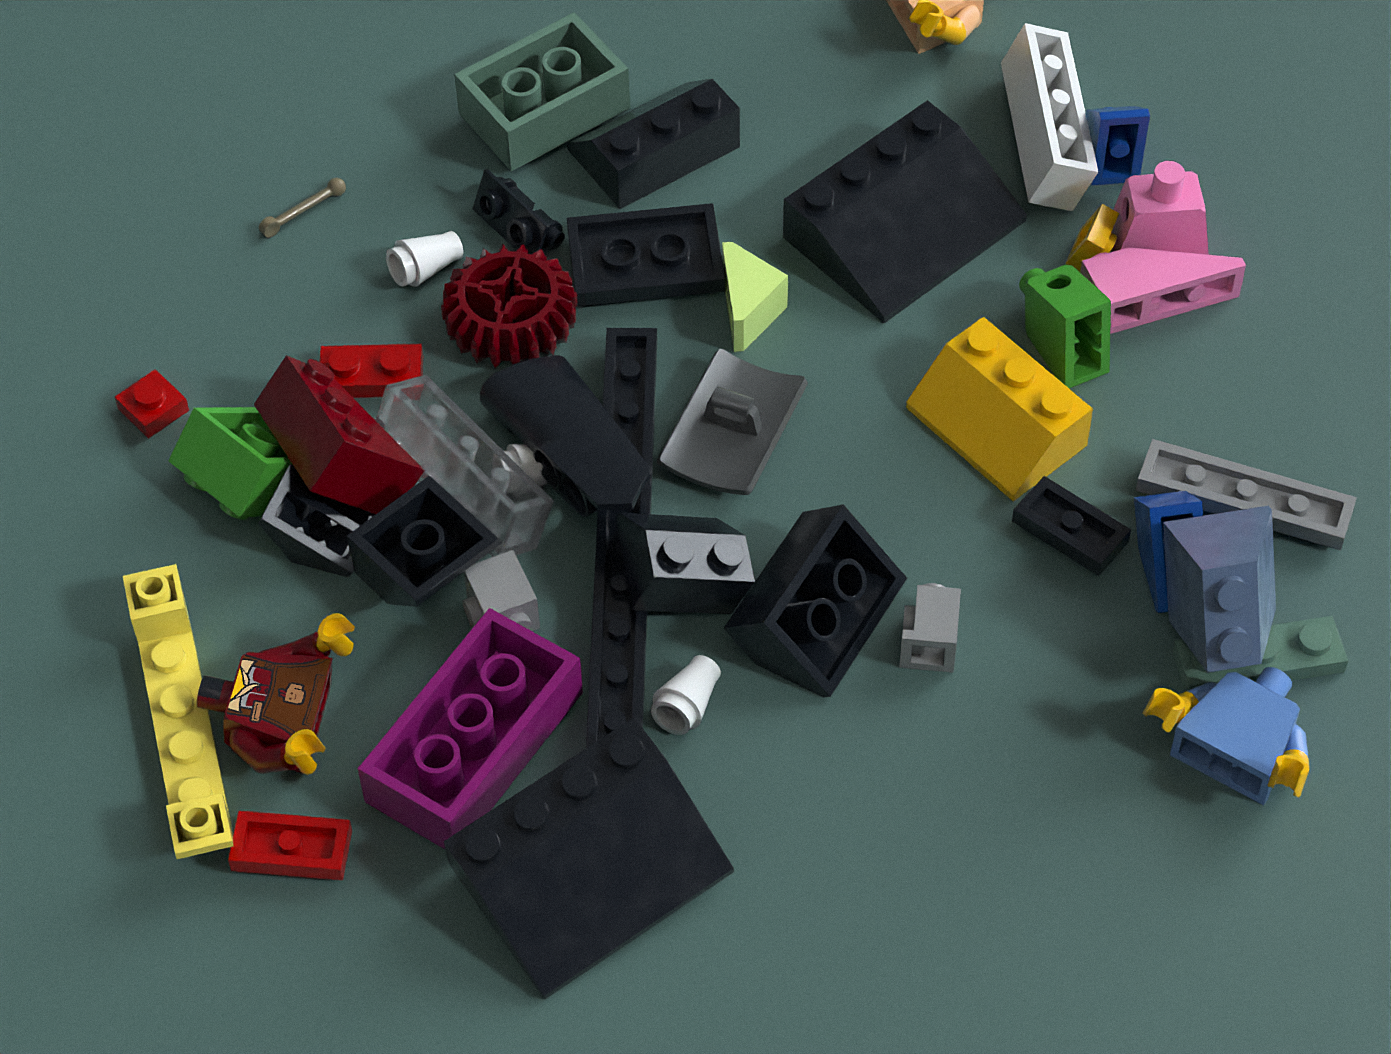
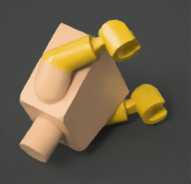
[886,0,984,54]

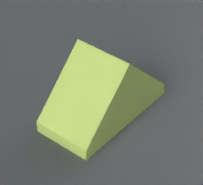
[722,242,788,352]

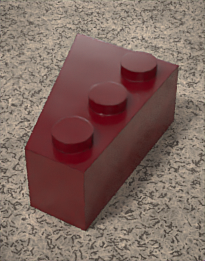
[254,355,425,514]

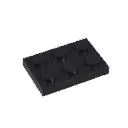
[567,203,726,306]

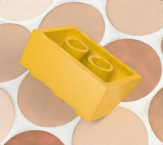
[906,317,1093,502]

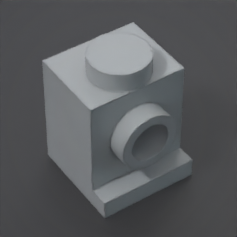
[899,583,961,673]

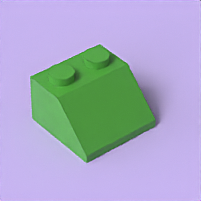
[168,407,292,520]

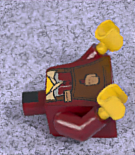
[197,613,355,775]

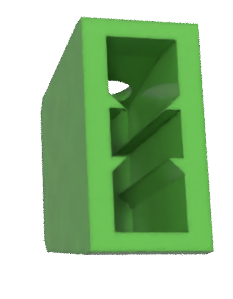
[1019,265,1111,388]

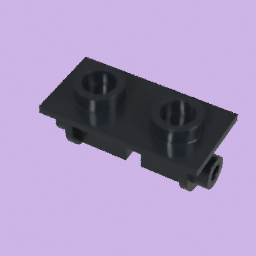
[472,169,565,254]

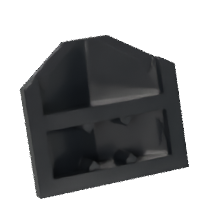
[258,464,376,577]

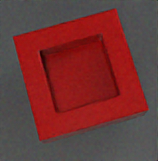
[115,369,189,439]

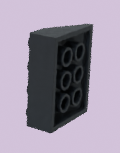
[783,100,1027,323]
[443,717,734,1000]

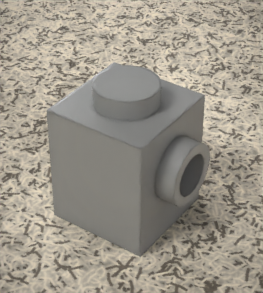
[462,550,540,631]

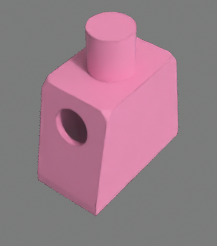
[1111,161,1209,255]

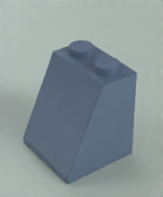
[1163,505,1276,673]

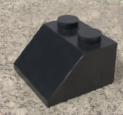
[347,475,500,607]
[615,513,755,614]

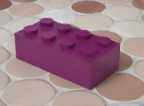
[357,608,583,849]

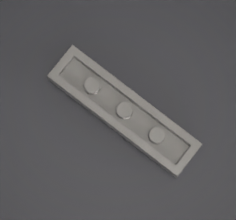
[1136,439,1357,550]

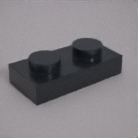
[1012,476,1131,576]

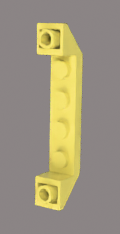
[123,564,233,859]

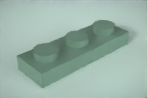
[1172,616,1348,691]

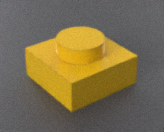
[1065,204,1119,273]

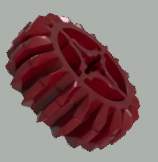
[441,244,577,369]

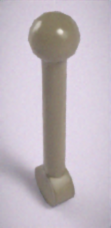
[259,177,346,238]

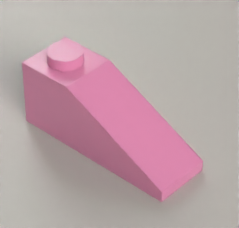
[1081,247,1246,334]

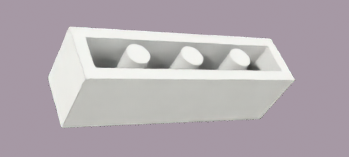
[1001,23,1098,211]

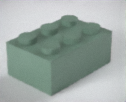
[454,12,630,172]

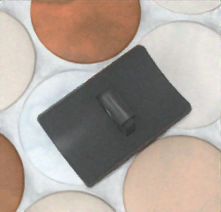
[657,349,808,495]

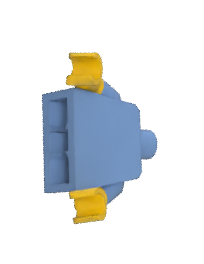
[1142,667,1309,806]

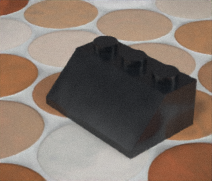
[567,78,740,209]
[723,504,907,698]

